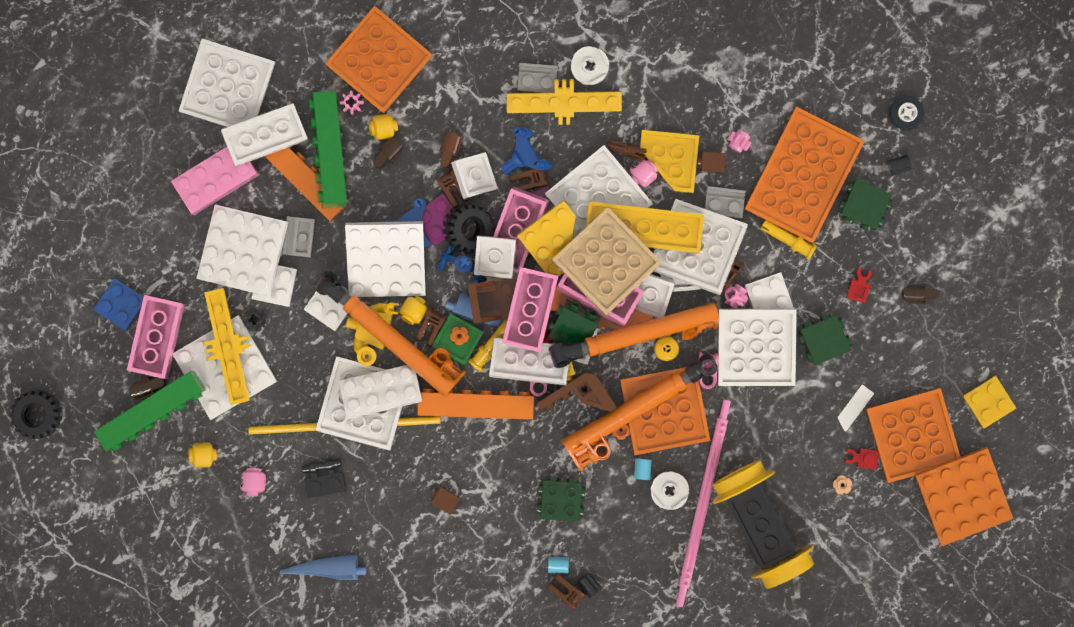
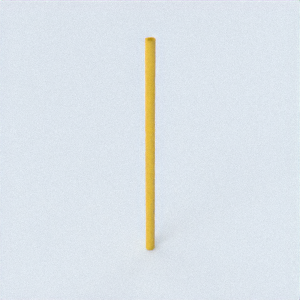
[249,416,441,435]

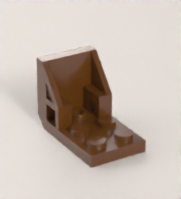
[468,278,517,324]
[536,373,617,412]

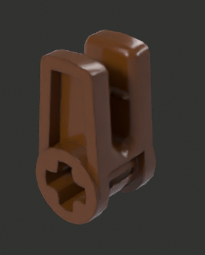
[435,168,469,208]
[510,168,550,191]
[415,307,448,347]
[547,573,587,610]

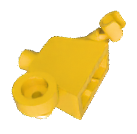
[346,303,399,366]

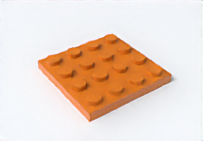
[325,6,433,114]
[620,367,710,455]
[866,388,960,483]
[915,447,1013,546]

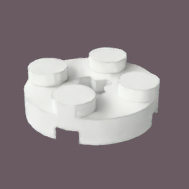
[571,46,609,85]
[650,471,689,510]

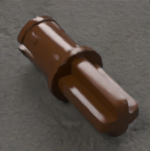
[608,140,647,160]

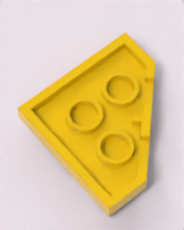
[640,130,699,193]
[517,200,576,277]

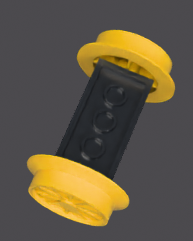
[712,460,814,589]

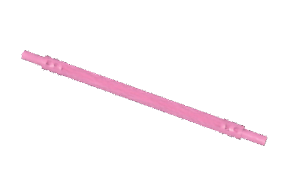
[676,399,731,607]

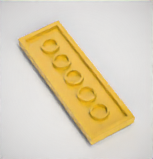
[586,201,704,254]

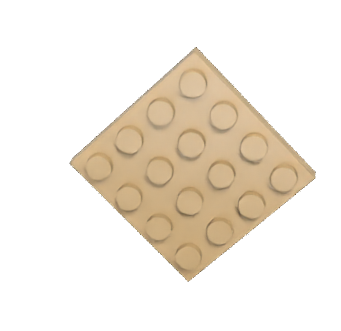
[552,207,662,316]

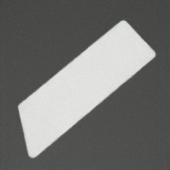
[838,385,874,431]

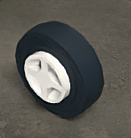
[889,96,924,130]

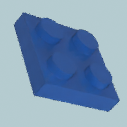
[93,278,144,331]

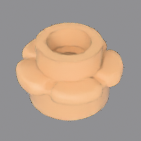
[833,475,852,494]

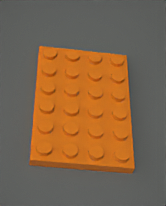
[744,106,865,244]

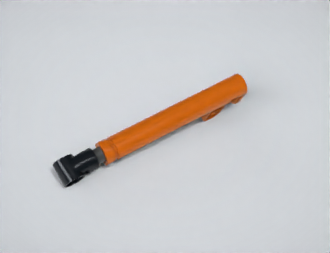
[315,270,466,397]
[548,303,719,368]
[562,354,718,472]

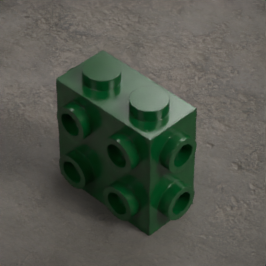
[838,179,893,232]
[548,299,602,345]
[798,313,852,366]
[537,477,585,522]

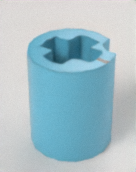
[634,458,652,480]
[548,557,569,573]

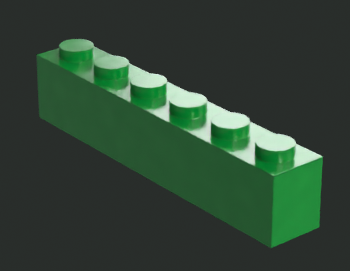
[308,91,347,209]
[94,371,206,452]

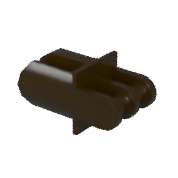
[373,137,403,169]
[901,284,940,304]
[129,377,167,399]

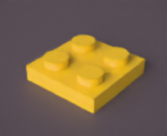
[962,376,1016,429]

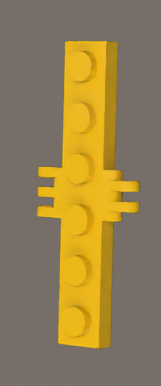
[506,79,622,125]
[203,288,251,405]

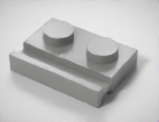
[517,63,558,93]
[705,186,745,219]
[283,216,315,258]

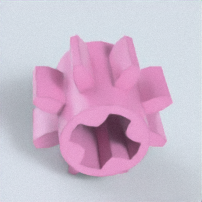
[340,91,364,115]
[727,129,751,153]
[724,284,748,309]

